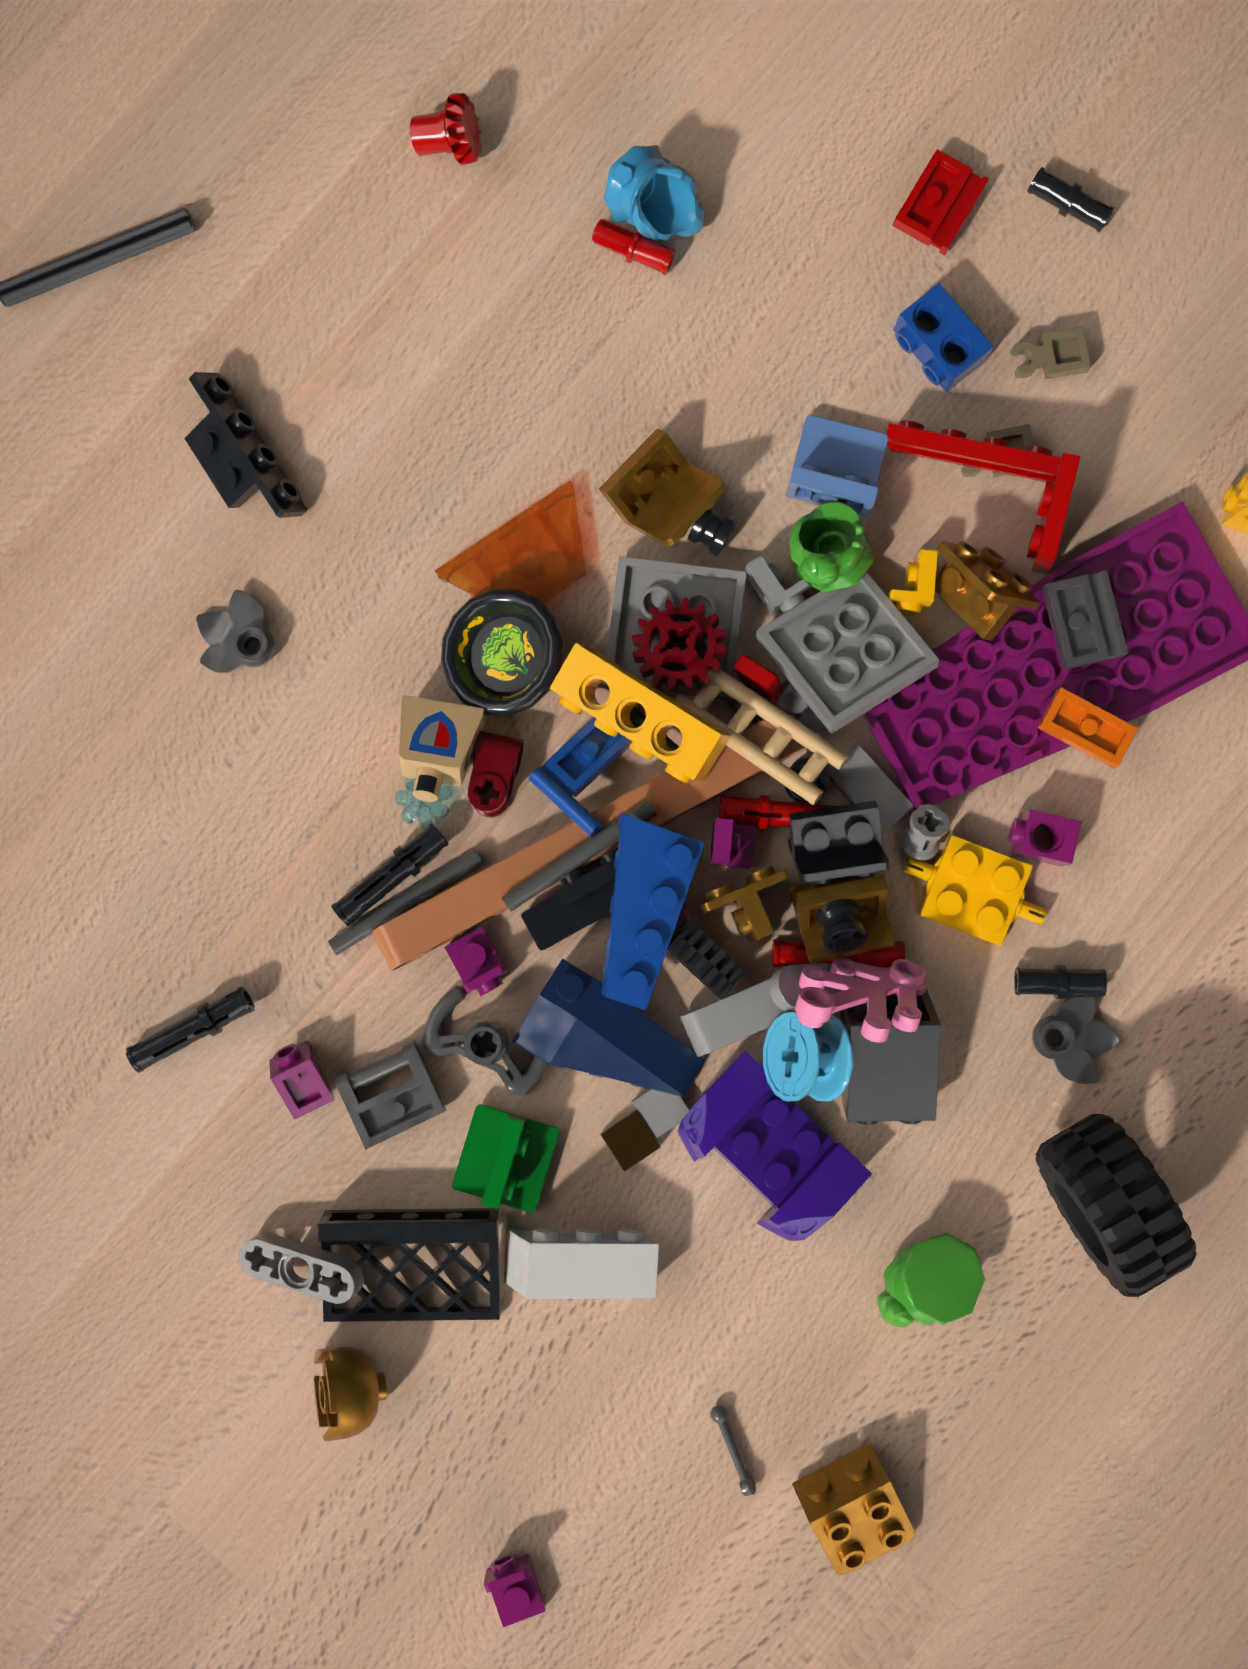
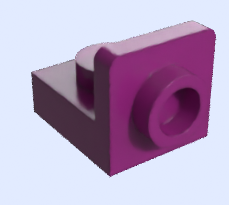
[710,818,756,869]
[444,926,508,996]
[269,1041,334,1120]
[484,1554,546,1627]

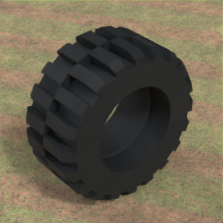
[1035,1114,1197,1297]

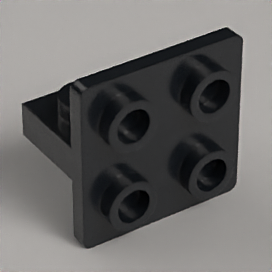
[788,801,889,884]

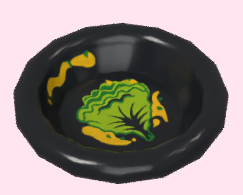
[441,589,564,716]

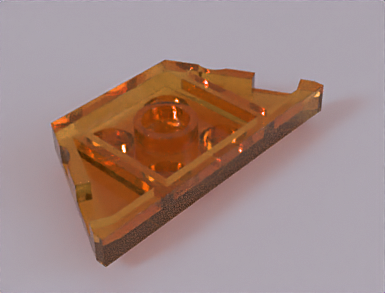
[435,480,586,603]

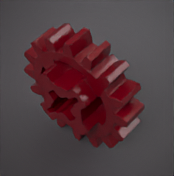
[632,598,727,694]

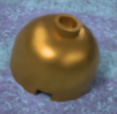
[314,1347,387,1441]

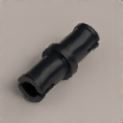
[1027,167,1115,233]
[1014,965,1107,999]

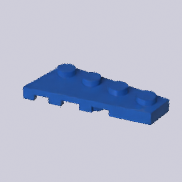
[601,813,705,1010]

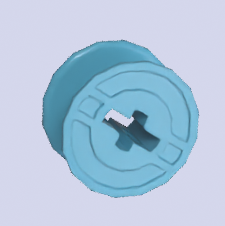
[763,1012,853,1101]

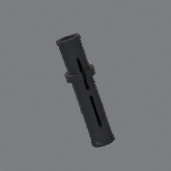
[331,823,449,926]
[126,986,255,1073]

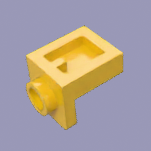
[887,549,938,616]

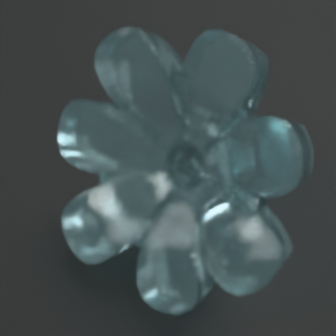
[395,778,452,829]

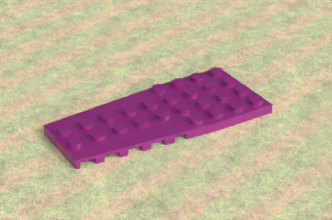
[862,502,1248,811]

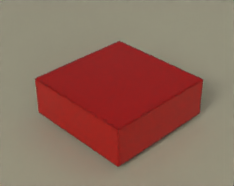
[733,655,783,703]

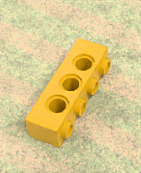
[550,643,731,783]

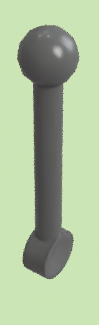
[710,1406,756,1496]

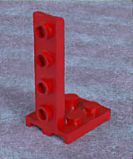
[887,420,1081,574]

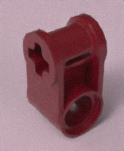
[467,731,524,818]

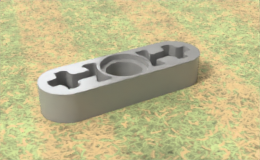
[239,1233,364,1304]

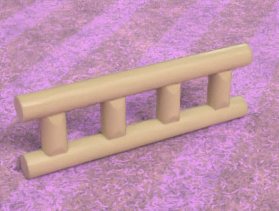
[675,670,849,805]

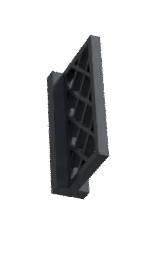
[318,1208,500,1322]

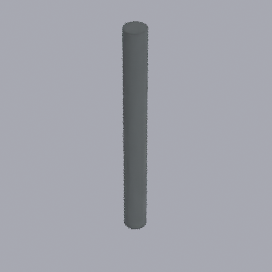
[501,800,657,912]
[328,849,484,955]

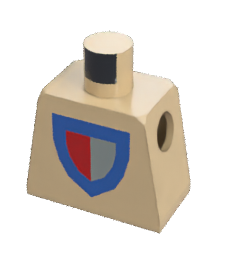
[399,695,485,802]

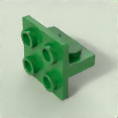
[452,1104,559,1213]

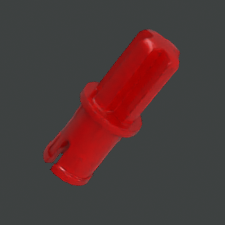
[592,219,676,275]

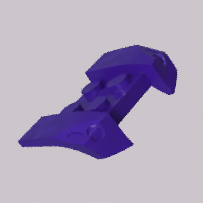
[678,1050,872,1241]

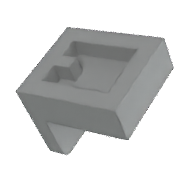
[744,555,810,616]

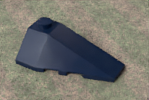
[512,958,705,1098]

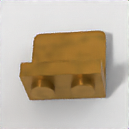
[599,428,726,547]
[792,1443,915,1575]

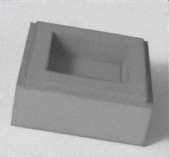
[632,1090,689,1139]

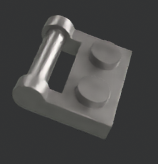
[334,1039,447,1150]

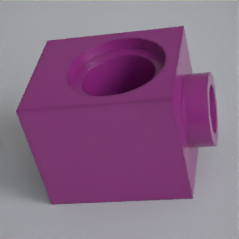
[1008,809,1082,867]

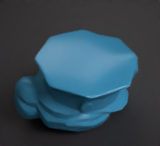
[604,145,705,241]

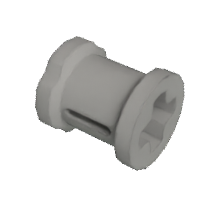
[901,804,950,860]

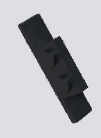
[184,372,307,518]
[521,848,618,951]

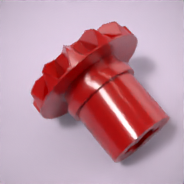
[410,93,481,165]

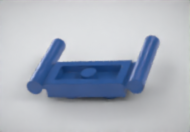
[529,707,679,837]

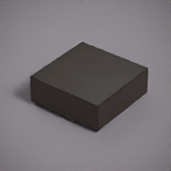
[600,1109,661,1172]

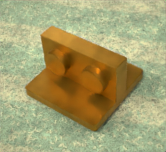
[935,541,1040,640]
[700,866,789,941]
[789,874,895,963]

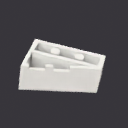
[504,1229,659,1299]

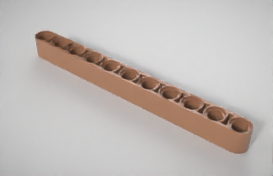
[371,710,806,971]

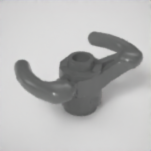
[423,986,548,1096]

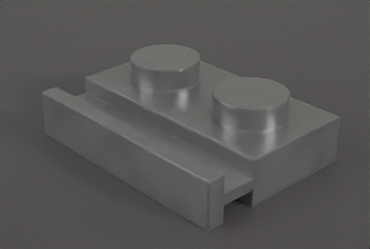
[1042,570,1128,671]

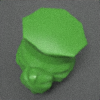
[789,502,874,592]
[877,1233,985,1328]

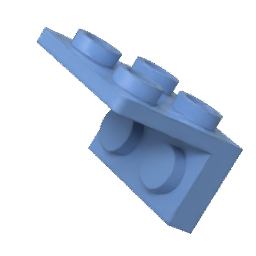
[786,415,888,517]

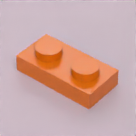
[1037,687,1139,769]

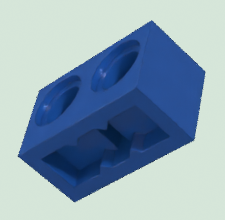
[893,283,994,393]

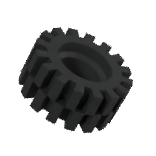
[667,920,746,1000]

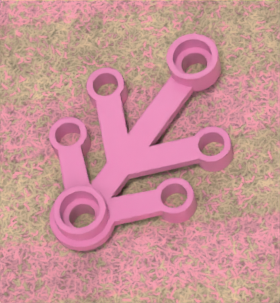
[795,957,928,1043]

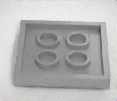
[603,556,746,700]
[756,572,939,734]

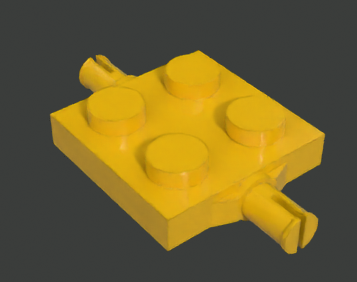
[903,835,1047,947]

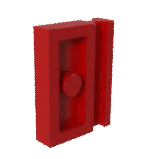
[892,149,989,256]

